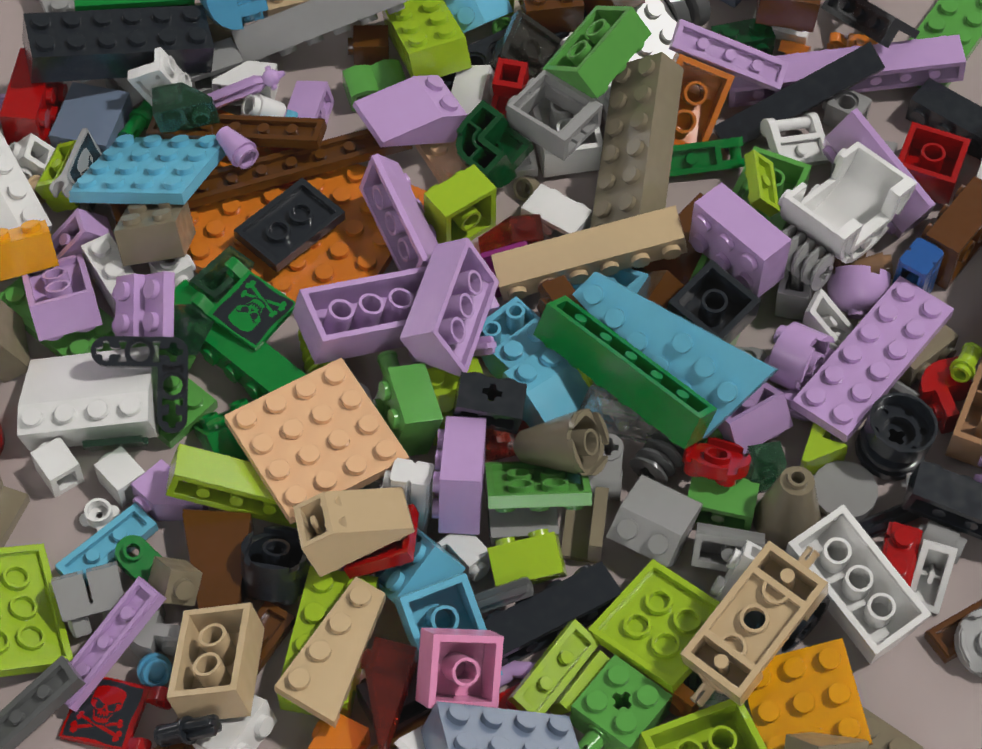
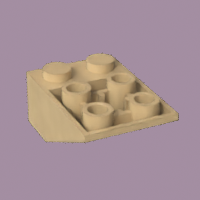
[293,487,415,577]

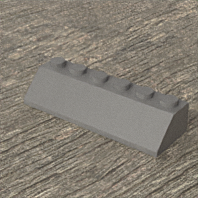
[231,0,409,62]

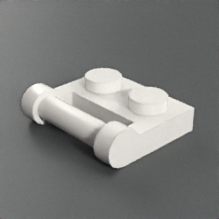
[760,112,829,166]

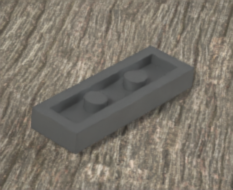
[0,656,86,749]

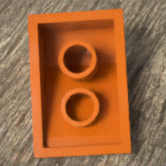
[672,53,735,145]

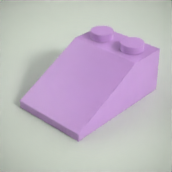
[352,75,467,147]
[22,253,103,341]

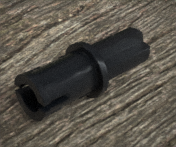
[154,714,222,748]

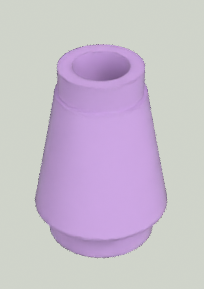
[216,126,259,169]

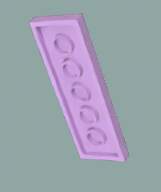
[791,276,954,443]

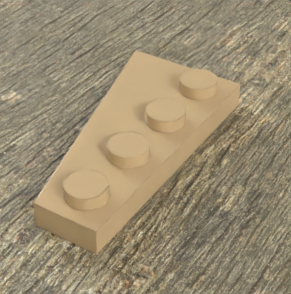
[274,577,386,728]

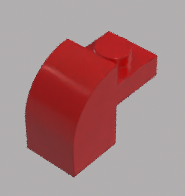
[491,57,529,118]
[917,356,972,434]

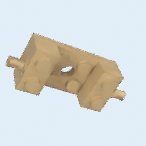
[681,541,828,708]

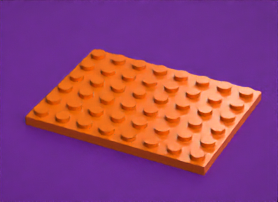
[186,109,427,302]

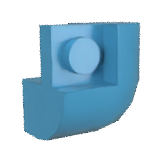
[200,0,269,30]

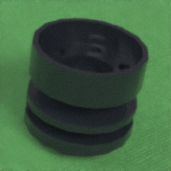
[855,392,938,481]

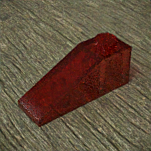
[361,637,418,749]

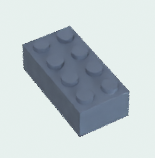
[421,701,579,749]

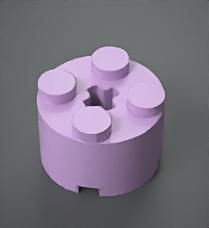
[764,322,835,393]

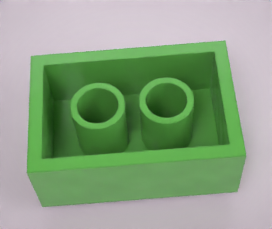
[542,6,652,98]

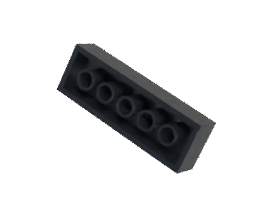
[22,5,215,83]

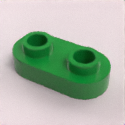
[114,535,162,582]

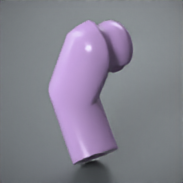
[500,660,536,687]

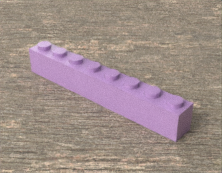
[726,35,966,108]

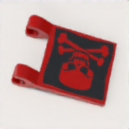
[59,677,172,749]

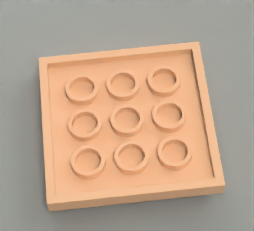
[224,357,409,525]

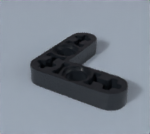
[91,336,189,434]

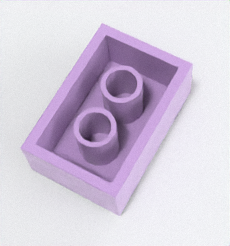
[689,182,792,297]
[432,416,486,535]

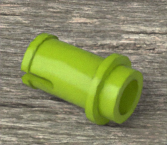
[949,342,982,383]

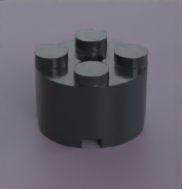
[241,526,311,605]

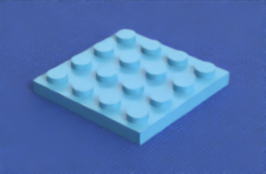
[69,134,226,205]

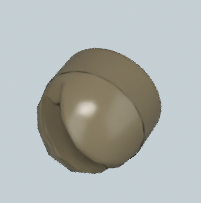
[513,175,540,201]

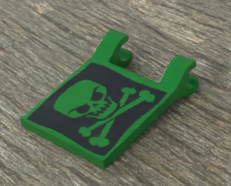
[190,257,296,351]

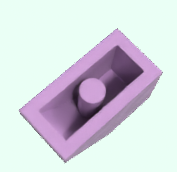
[51,208,115,259]
[131,459,209,521]

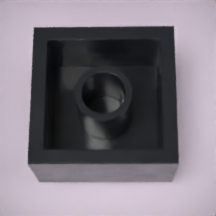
[667,259,761,344]

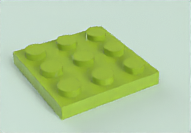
[588,559,720,694]

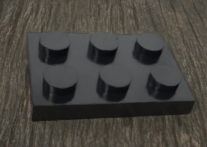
[234,178,345,272]

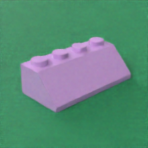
[822,108,936,238]
[359,154,438,271]
[400,237,499,377]

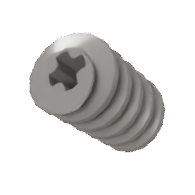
[780,225,835,291]

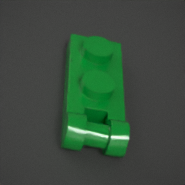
[669,137,745,177]

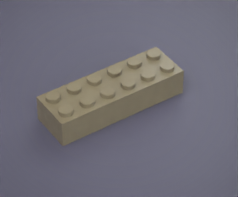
[590,52,684,228]

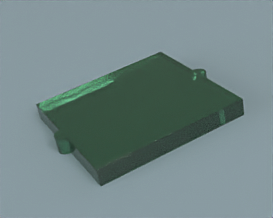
[82,435,148,452]

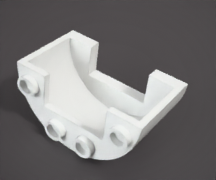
[778,141,917,264]

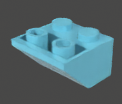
[480,296,545,379]
[375,528,466,604]

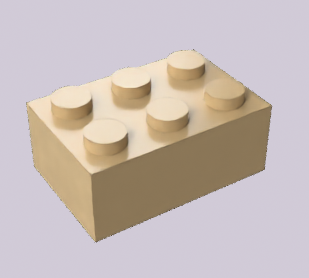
[167,602,265,719]

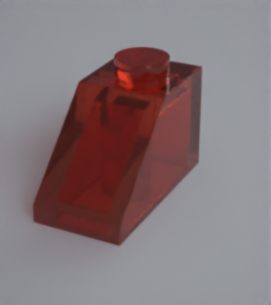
[478,214,544,253]

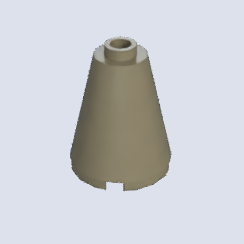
[513,408,609,476]
[753,466,821,550]

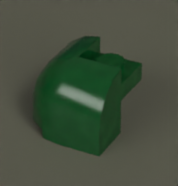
[456,100,534,188]

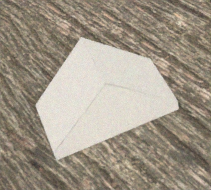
[802,288,854,345]
[911,539,958,614]

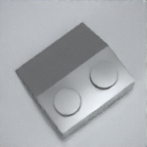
[606,475,703,567]

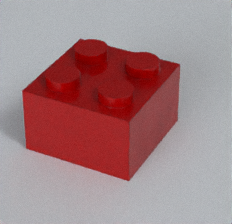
[898,121,971,205]

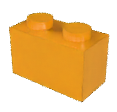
[0,220,59,281]

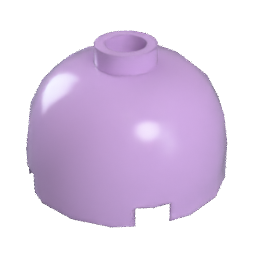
[827,265,891,319]

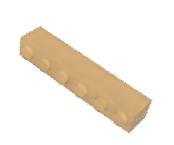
[491,205,687,301]

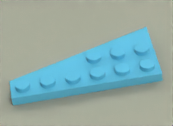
[572,272,778,438]

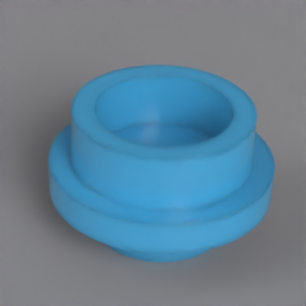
[136,652,172,687]

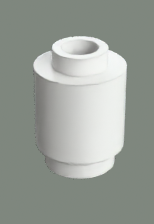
[241,94,286,117]

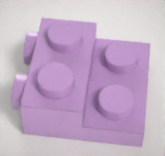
[112,271,175,337]

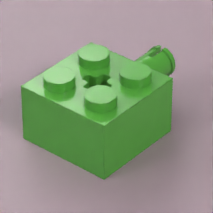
[372,350,443,456]
[570,654,673,749]

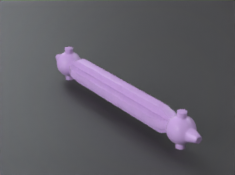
[156,66,286,114]

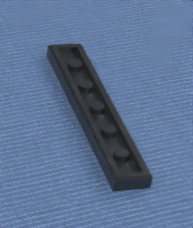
[713,42,885,154]

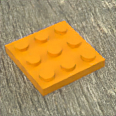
[747,638,873,749]

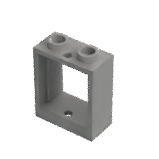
[505,69,602,161]

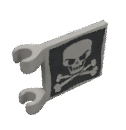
[49,128,102,213]

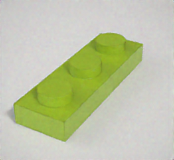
[508,619,600,713]

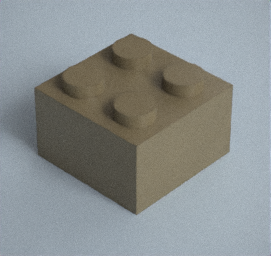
[113,201,196,266]

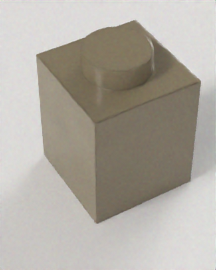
[148,556,203,606]

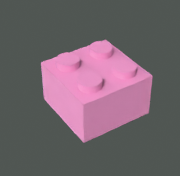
[415,628,504,708]

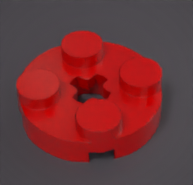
[682,437,751,487]

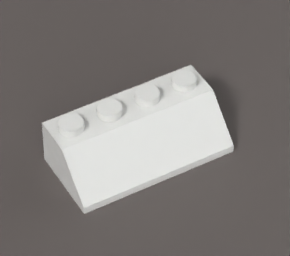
[785,504,932,664]

